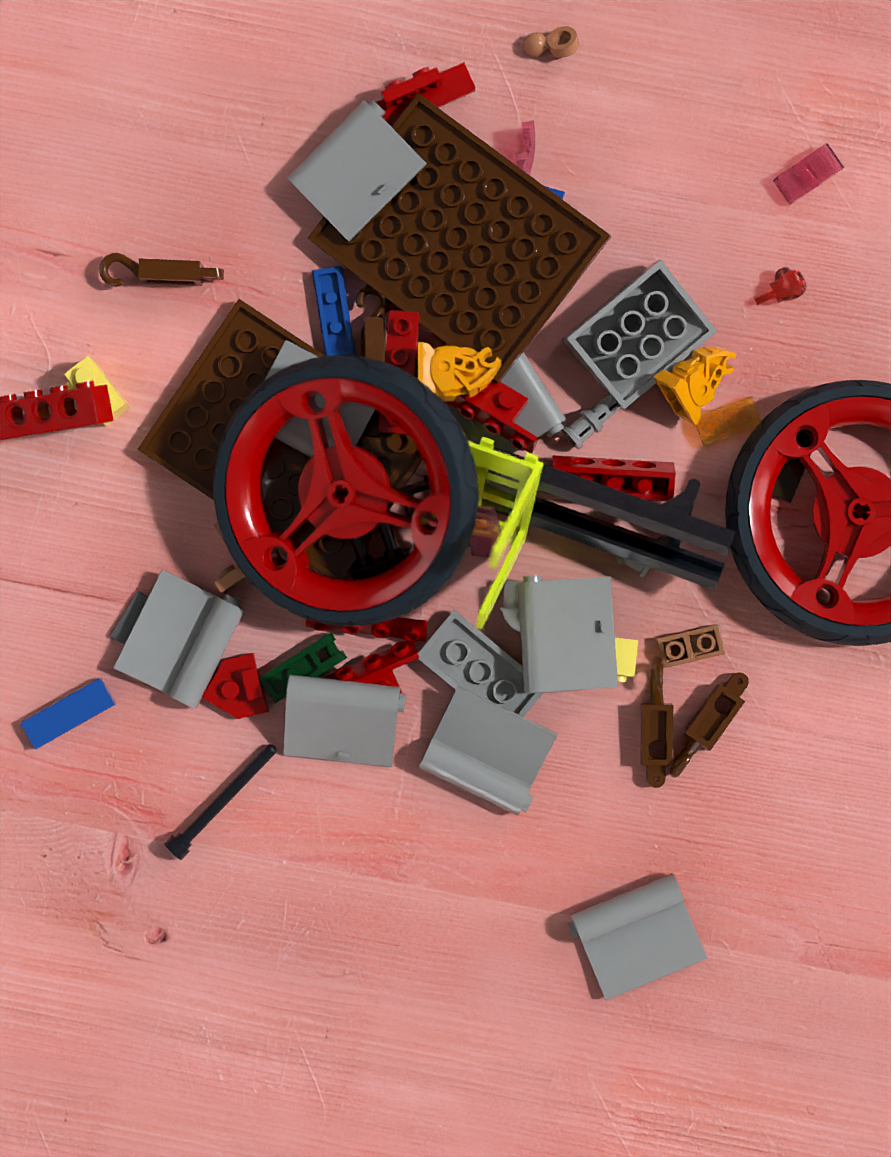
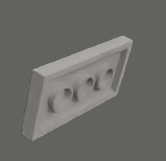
[418,610,544,717]

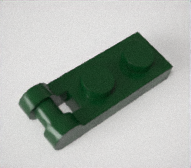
[259,632,348,703]

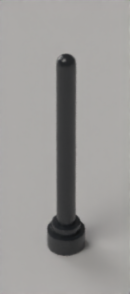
[164,744,276,860]

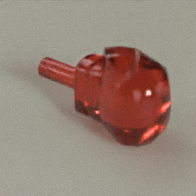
[754,267,806,305]

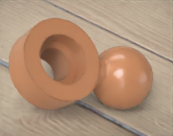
[524,26,579,58]

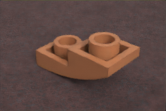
[657,624,726,668]

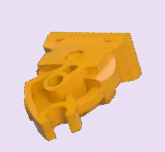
[418,342,501,402]
[653,346,736,426]

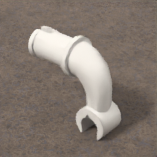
[500,580,523,633]

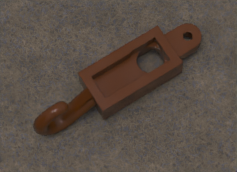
[99,252,224,287]
[356,285,390,363]
[640,662,674,788]
[670,672,749,778]

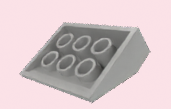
[561,260,717,410]

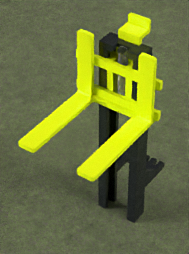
[431,437,736,630]

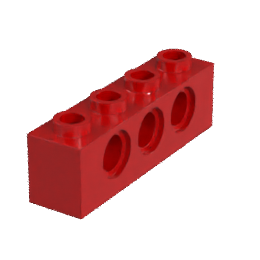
[0,380,114,440]
[552,455,676,502]

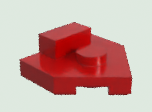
[202,653,269,719]

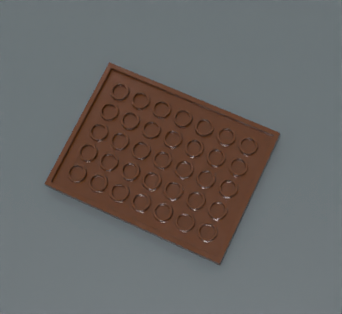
[308,93,611,383]
[138,299,423,580]

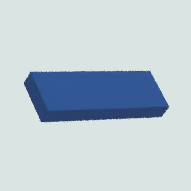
[312,266,356,356]
[20,678,116,749]

